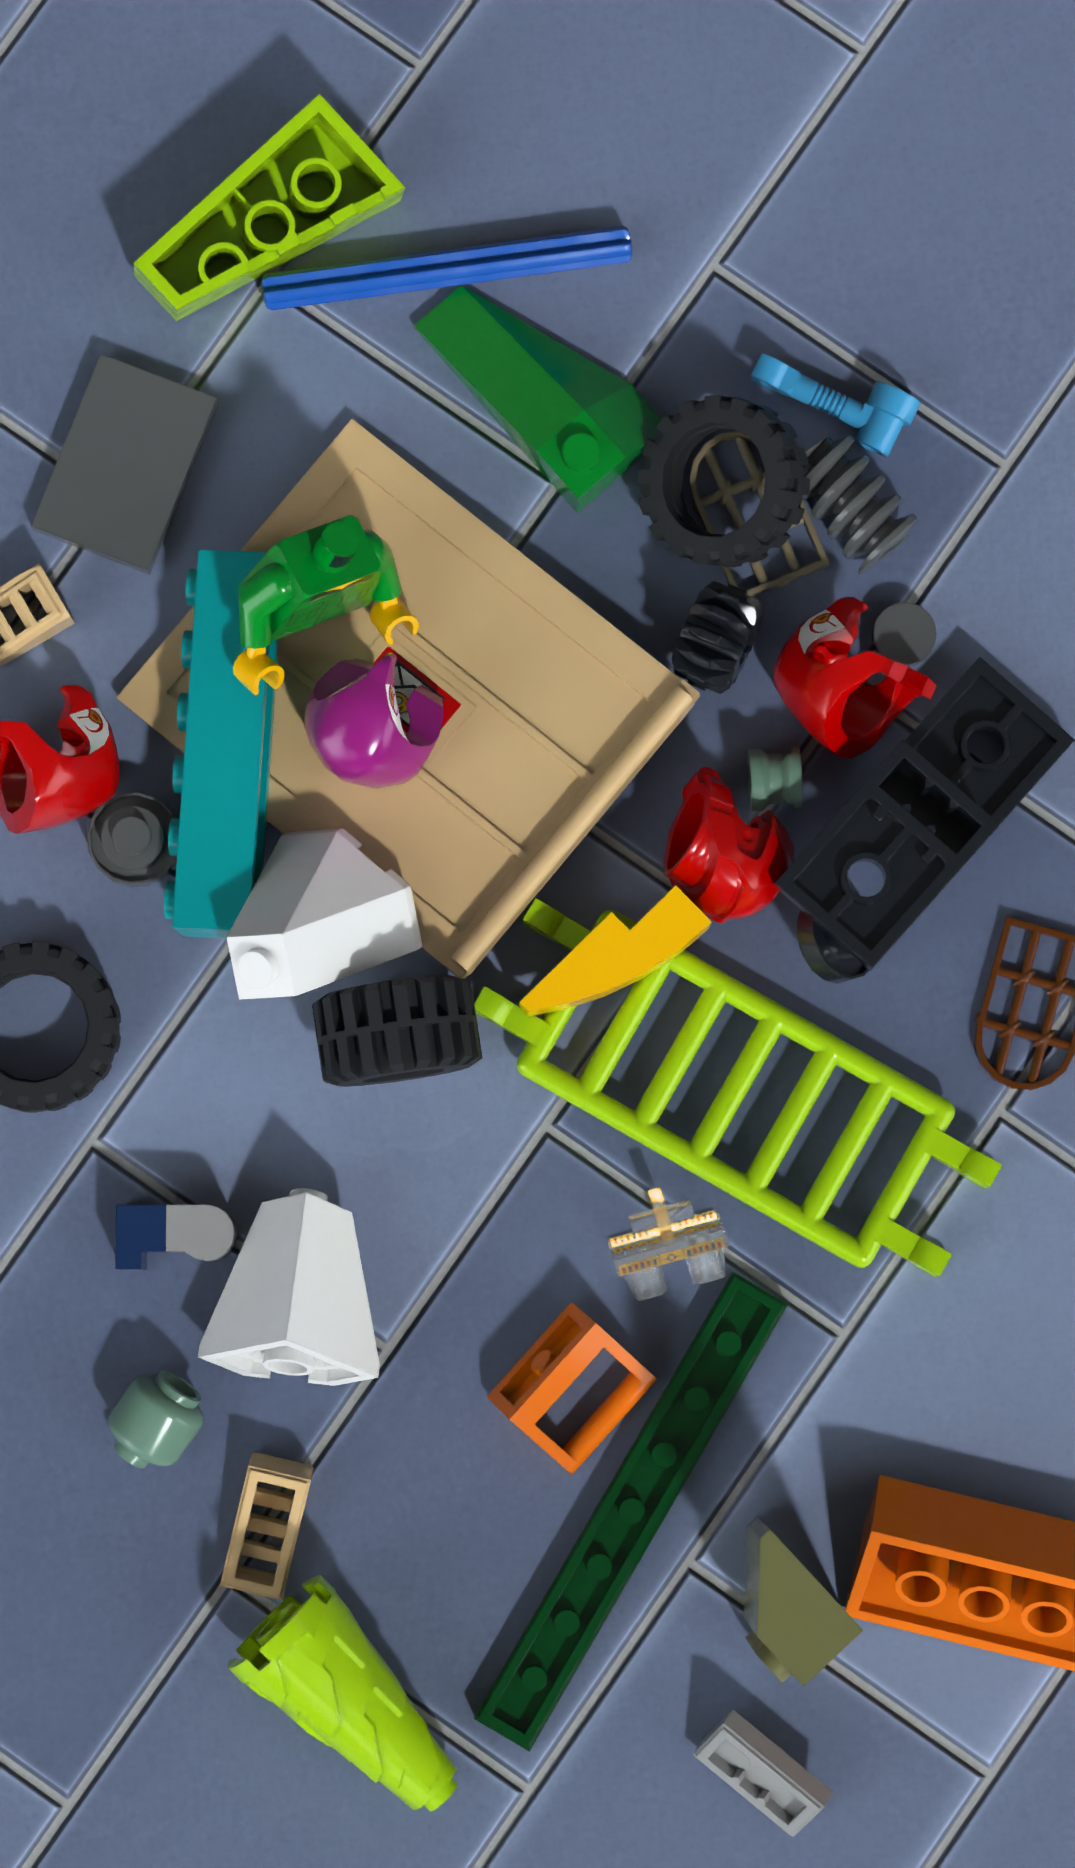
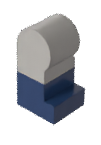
[115,1205,238,1270]

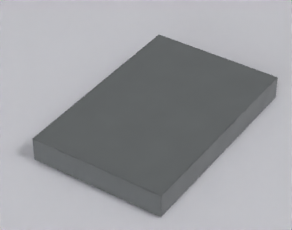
[31,354,218,575]

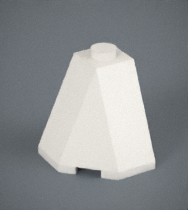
[227,828,423,1000]
[198,1188,380,1386]

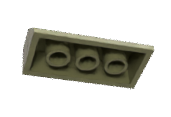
[744,1517,863,1686]

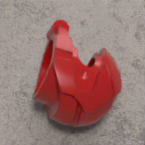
[663,767,795,923]

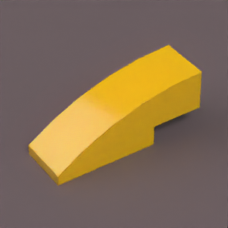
[519,886,712,1017]

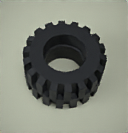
[312,975,482,1087]

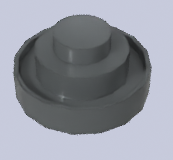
[87,792,177,887]

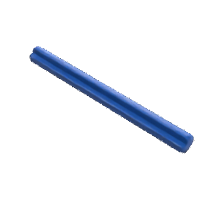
[262,225,632,310]

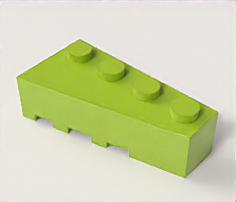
[134,94,406,322]

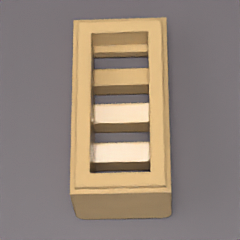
[0,563,75,667]
[220,1452,314,1600]

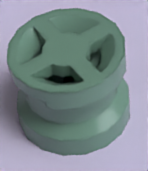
[747,746,802,811]

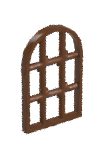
[974,917,1075,1090]

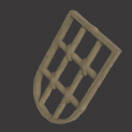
[689,431,829,597]

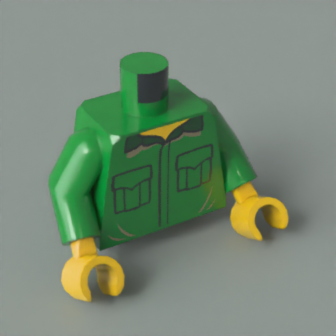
[233,515,419,696]

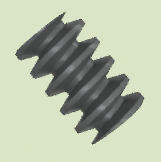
[802,435,917,575]

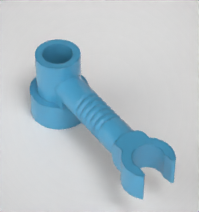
[750,353,921,458]

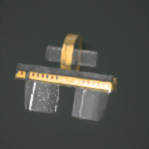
[607,1188,730,1301]

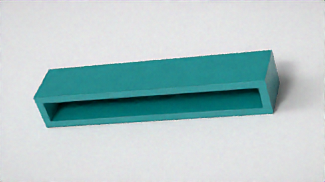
[164,550,279,939]

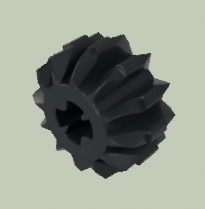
[671,581,763,694]

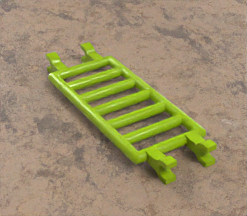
[475,898,1002,1277]

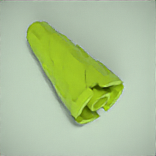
[227,1575,458,1812]

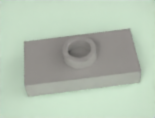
[693,1709,834,1837]

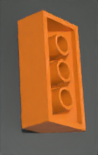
[844,1475,1075,1671]

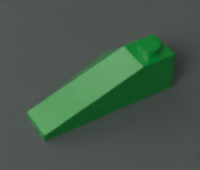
[414,285,662,513]

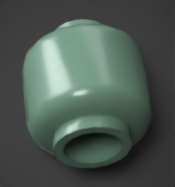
[108,1370,204,1468]

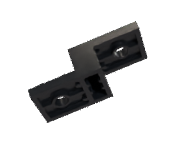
[774,657,1075,971]

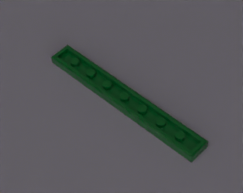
[474,1272,788,1752]

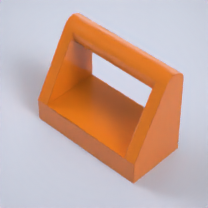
[487,1302,657,1475]

